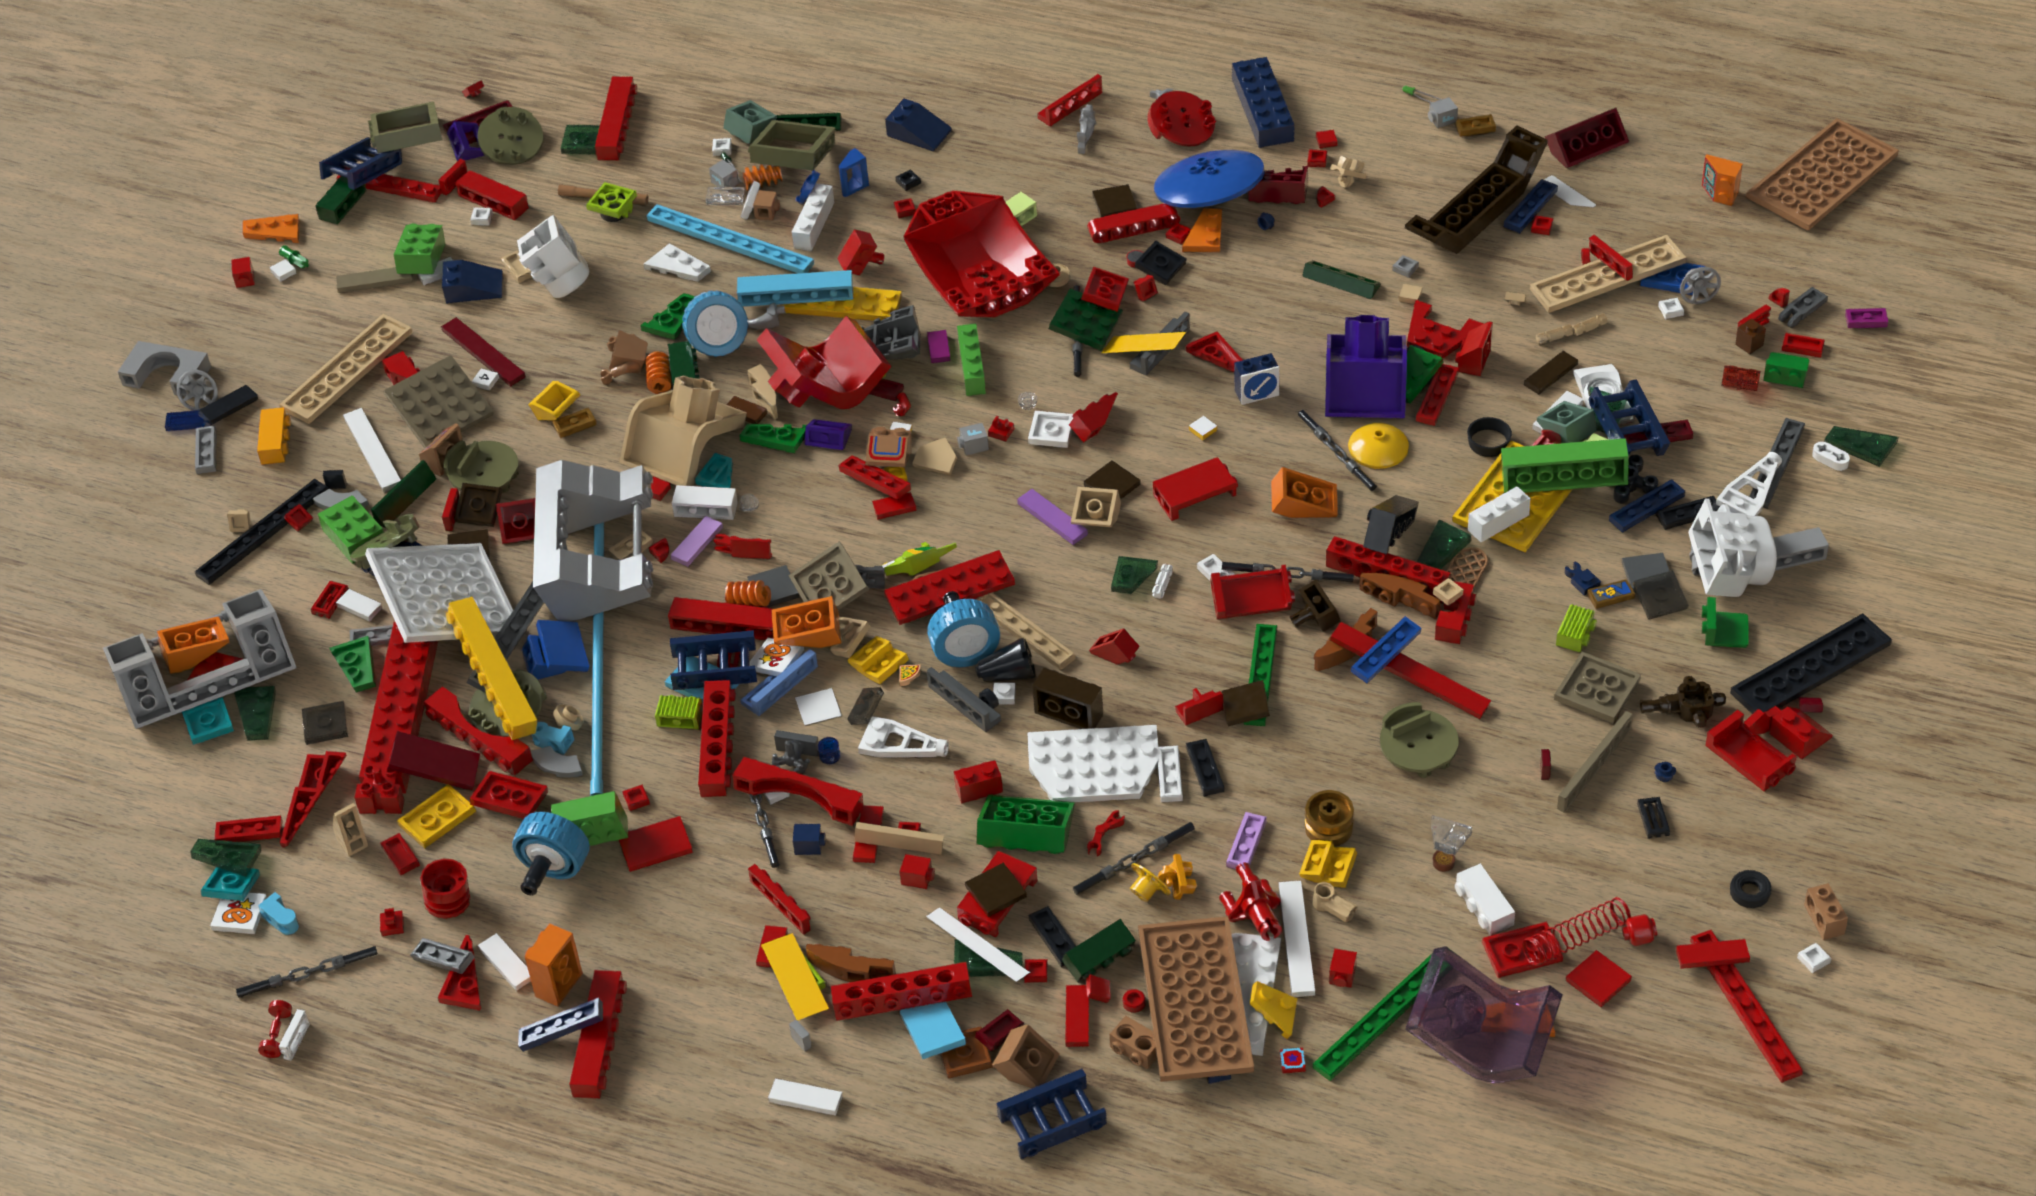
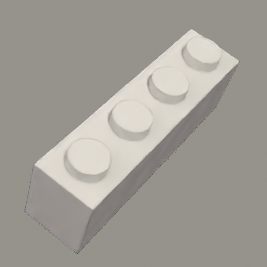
[792,183,834,251]

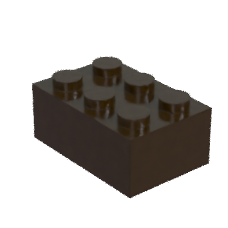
[1032,668,1103,729]

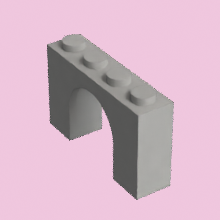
[118,341,211,397]

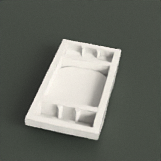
[1573,364,1634,428]

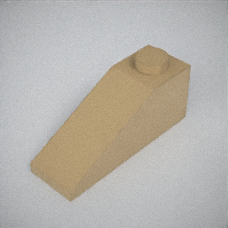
[333,803,368,857]

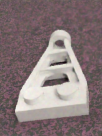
[1716,452,1782,516]
[858,716,949,757]

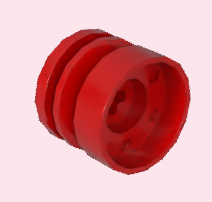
[420,859,471,919]

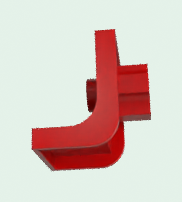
[757,316,892,409]

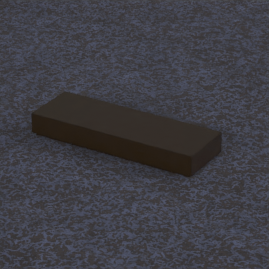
[1524,350,1578,395]

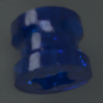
[818,737,841,764]

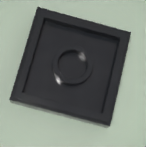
[1134,240,1187,285]

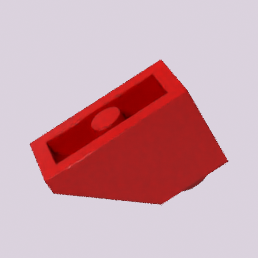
[1089,628,1140,665]

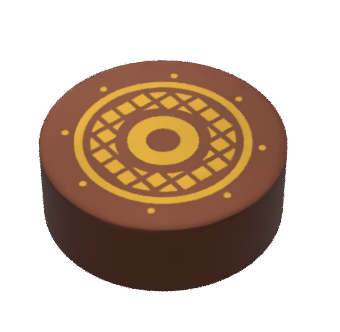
[1433,849,1455,872]

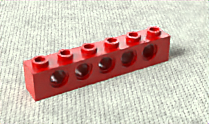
[1326,536,1451,604]
[698,680,736,797]
[831,962,972,1021]

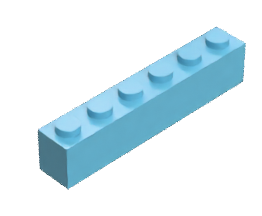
[737,270,853,307]

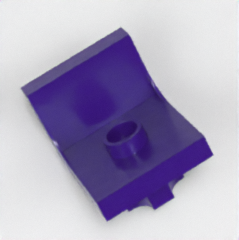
[1325,315,1407,418]

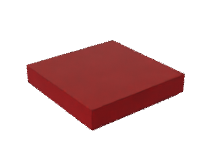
[1566,950,1632,1007]

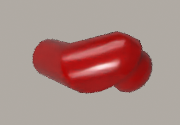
[893,392,911,417]

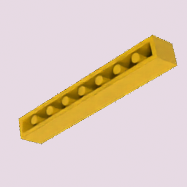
[446,597,537,740]

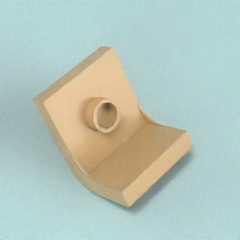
[619,376,747,486]

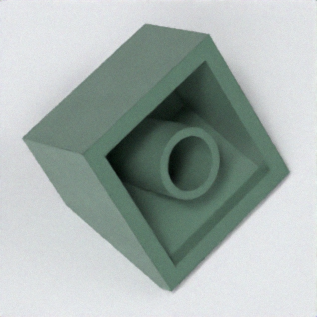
[723,100,777,144]
[1537,401,1597,443]

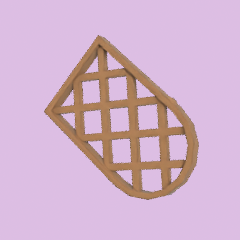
[1446,547,1488,588]

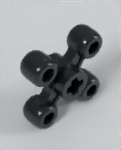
[1613,454,1659,504]

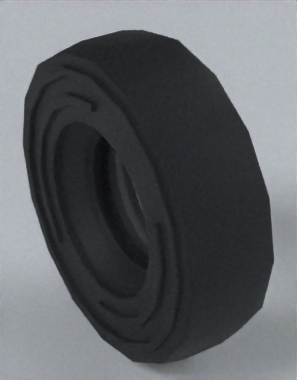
[1730,870,1771,908]

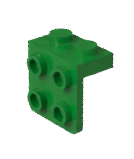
[1763,352,1810,388]
[1701,597,1749,648]

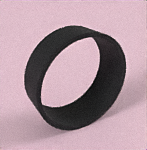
[1467,417,1512,457]

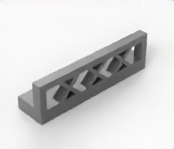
[1130,312,1190,376]
[927,667,1001,732]

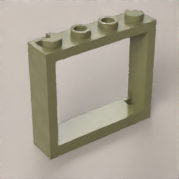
[368,101,442,153]
[748,120,835,171]

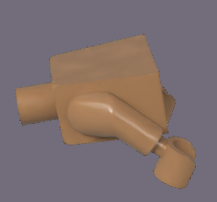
[600,330,649,385]

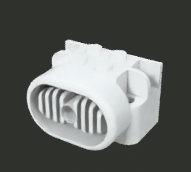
[517,215,589,298]
[1688,498,1777,597]

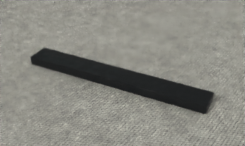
[194,479,328,585]

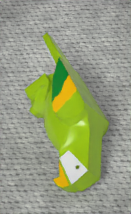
[881,542,957,576]

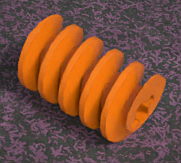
[743,164,783,191]
[645,351,672,394]
[725,580,771,607]

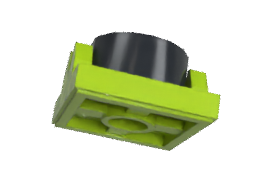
[586,182,637,222]

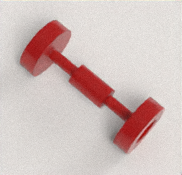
[258,1000,292,1058]

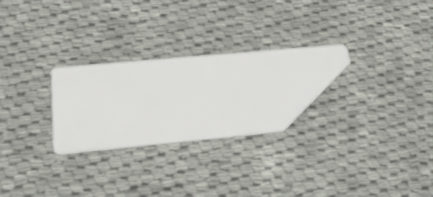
[1545,175,1596,207]

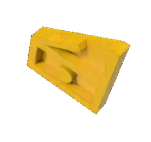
[1250,981,1297,1039]

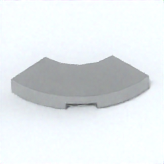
[313,489,369,510]
[531,746,582,778]

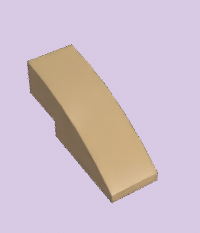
[748,364,778,420]

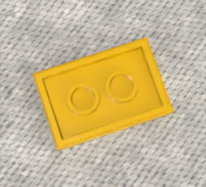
[397,784,476,849]

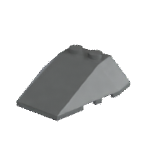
[861,305,921,360]

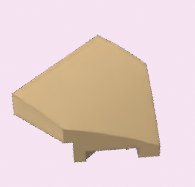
[912,437,957,476]

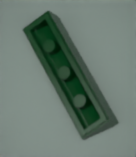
[776,113,842,131]
[1302,260,1381,299]
[371,460,436,528]

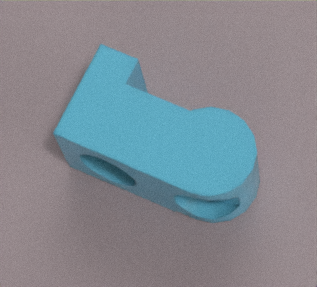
[532,722,574,755]
[258,892,299,935]

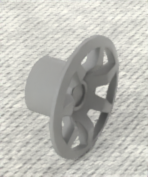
[1680,267,1721,304]
[176,370,218,412]

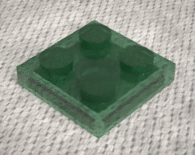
[560,125,600,155]

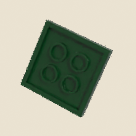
[1048,288,1123,351]

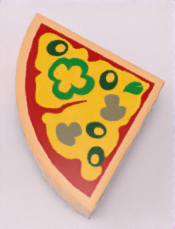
[899,664,921,686]

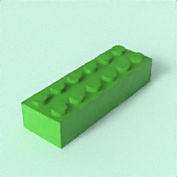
[1501,438,1628,493]

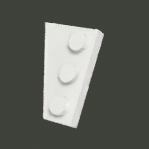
[644,243,711,282]

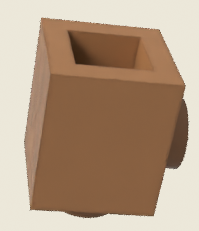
[753,190,780,221]

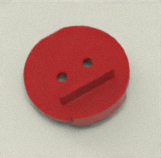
[1147,91,1216,147]

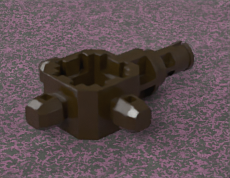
[1640,676,1726,728]

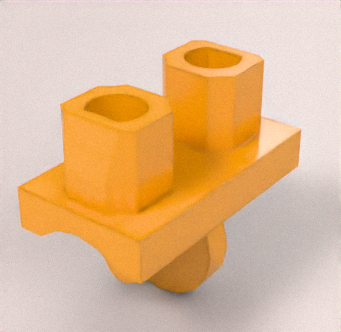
[1158,854,1197,900]

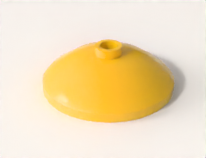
[1348,423,1409,469]

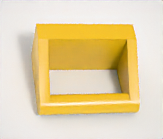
[528,381,580,420]

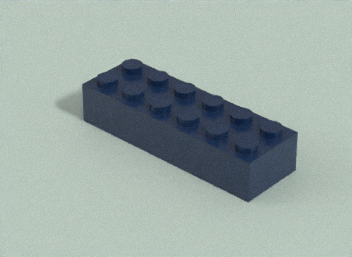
[1232,57,1294,148]

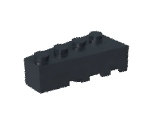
[1363,495,1419,554]

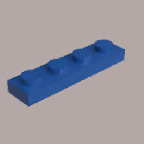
[1350,616,1422,684]

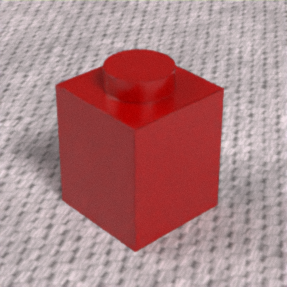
[231,257,255,288]
[899,854,935,889]
[1329,948,1357,988]

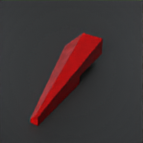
[280,751,347,848]

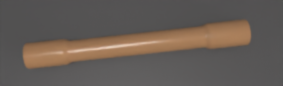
[558,184,649,206]

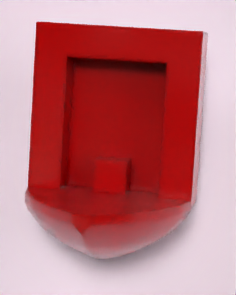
[1531,429,1561,446]

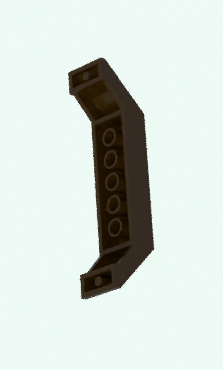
[1405,125,1548,254]

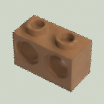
[1804,883,1848,940]
[1109,1016,1157,1069]

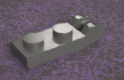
[1778,287,1828,328]

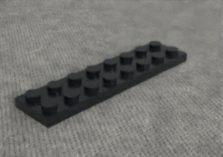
[1730,613,1892,714]

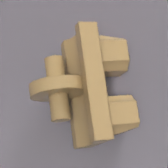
[1330,156,1367,188]

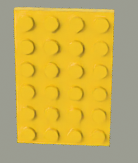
[1452,441,1572,553]

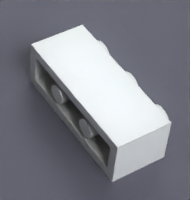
[672,485,738,520]
[1468,487,1530,542]
[1455,864,1515,936]

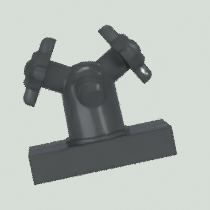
[772,730,820,774]

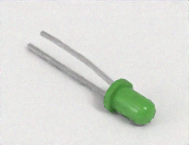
[1402,85,1442,103]

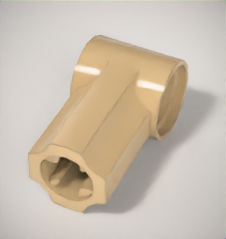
[1313,882,1357,922]

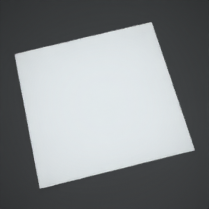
[795,688,841,725]

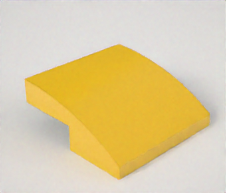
[848,636,909,684]
[1299,840,1357,888]

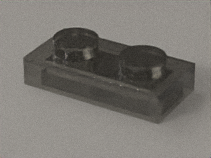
[847,687,884,725]

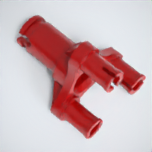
[1219,862,1282,941]

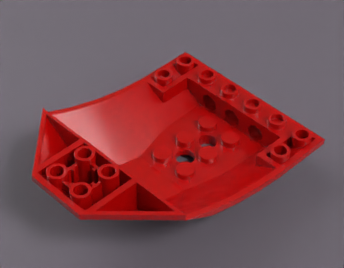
[903,190,1060,318]

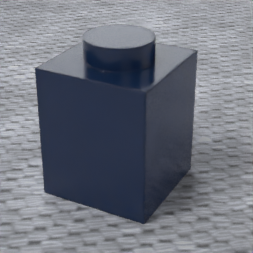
[793,824,826,855]

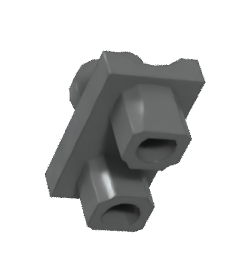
[855,565,885,589]

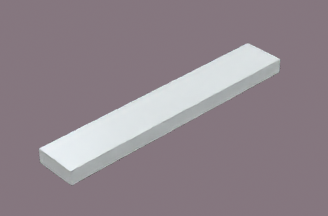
[343,408,401,492]
[1279,881,1315,997]

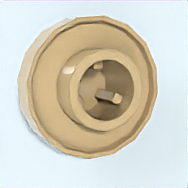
[1048,263,1070,287]
[553,704,584,731]

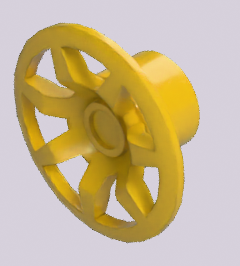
[1130,863,1171,902]

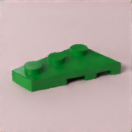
[739,424,806,453]
[329,636,376,693]

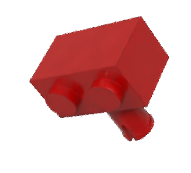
[837,229,885,276]

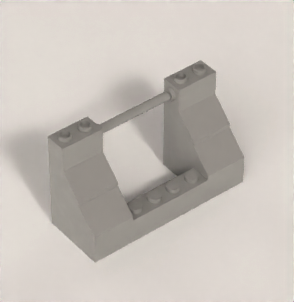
[533,460,653,622]
[103,589,297,729]

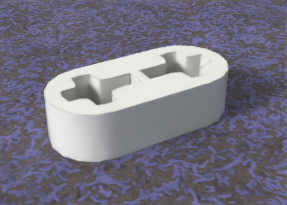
[1812,442,1850,471]

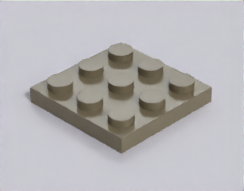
[788,541,870,610]
[1554,652,1641,723]

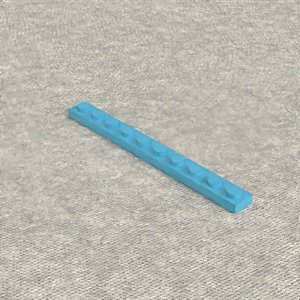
[647,204,814,273]

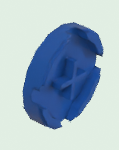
[795,170,820,205]

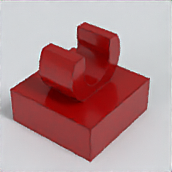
[1134,275,1158,302]
[988,416,1015,442]
[380,908,404,936]

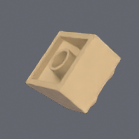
[1071,487,1121,527]

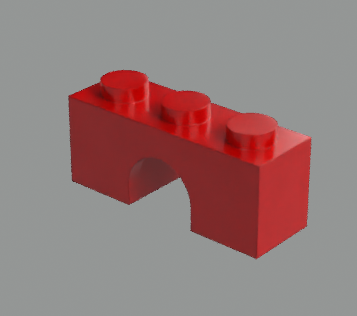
[1435,581,1477,644]

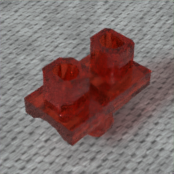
[1721,365,1761,391]

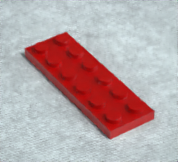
[884,550,1015,625]

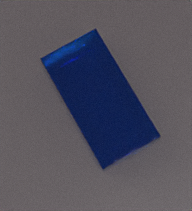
[165,410,206,431]

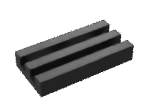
[1637,797,1670,839]

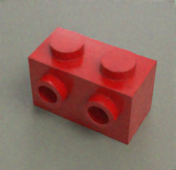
[954,760,1003,804]

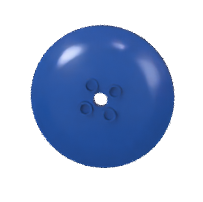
[1154,150,1265,208]

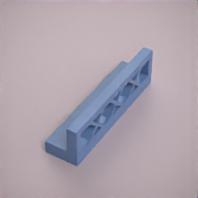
[740,649,818,716]

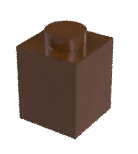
[1735,318,1766,355]

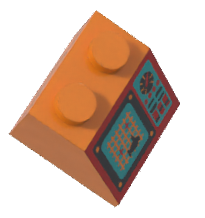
[1702,154,1743,206]

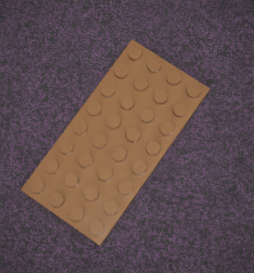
[1746,118,1899,231]
[1138,916,1254,1082]

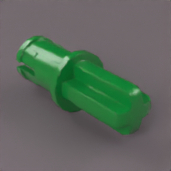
[279,245,309,269]

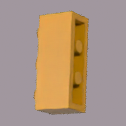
[257,407,291,465]

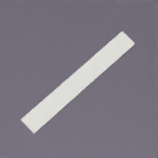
[926,907,1030,982]

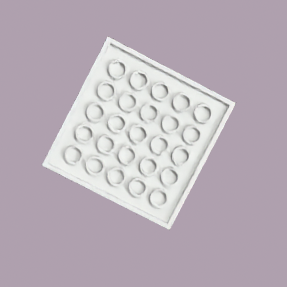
[365,543,513,643]

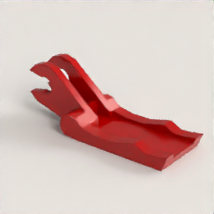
[713,534,772,559]

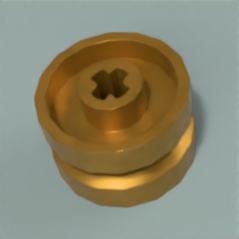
[1305,790,1354,847]

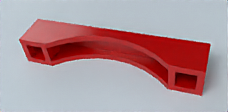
[424,686,533,776]
[733,757,864,826]

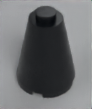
[975,638,1036,682]

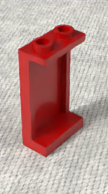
[1153,457,1238,521]
[1210,564,1295,620]
[1705,710,1797,791]
[957,851,1038,937]

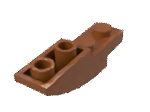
[1360,573,1440,619]
[1314,608,1378,671]
[806,944,896,982]

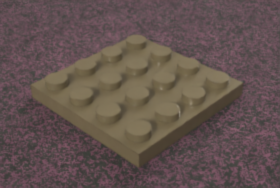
[384,355,493,448]

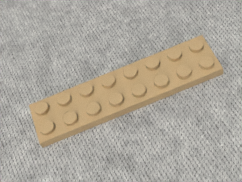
[1530,235,1686,313]
[279,314,413,424]

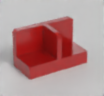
[1175,688,1223,726]

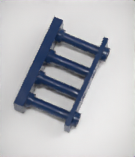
[319,137,402,189]
[1588,379,1670,457]
[670,630,757,690]
[996,1069,1107,1159]

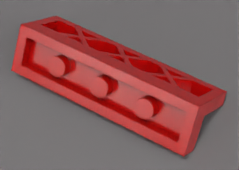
[1037,74,1102,127]

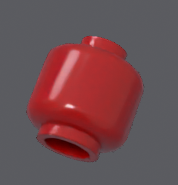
[1622,914,1657,946]

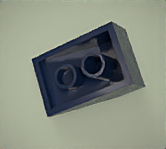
[885,98,952,152]
[442,260,503,303]

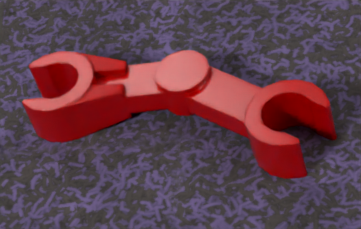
[1087,810,1125,856]

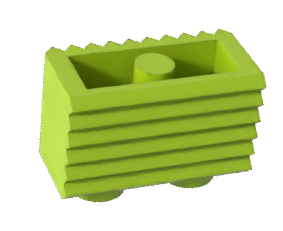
[1556,604,1597,652]
[655,695,703,729]

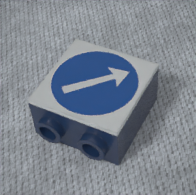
[1234,353,1279,405]

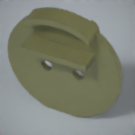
[478,107,543,165]
[444,440,519,493]
[350,514,420,569]
[468,669,547,737]
[1380,702,1459,778]

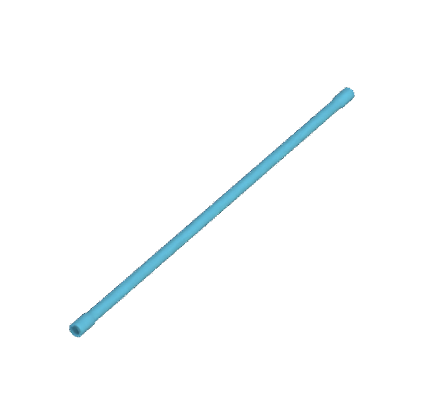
[590,522,604,796]

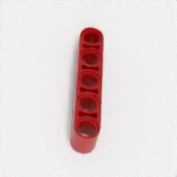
[1087,203,1180,243]

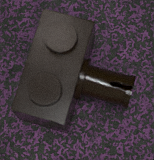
[1289,580,1341,632]

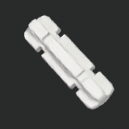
[1152,563,1173,599]

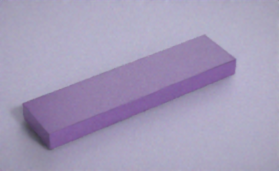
[1017,489,1088,545]

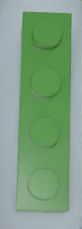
[957,324,986,396]

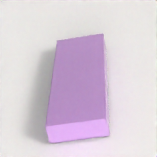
[671,516,723,567]
[1226,812,1267,870]

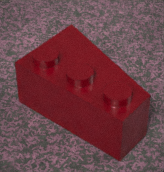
[1248,166,1308,204]

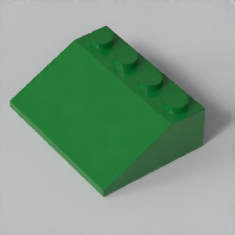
[976,794,1075,854]

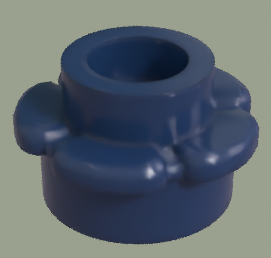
[1257,212,1275,230]
[1654,762,1676,782]

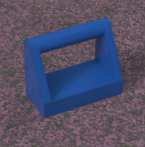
[839,148,869,197]
[522,635,566,680]

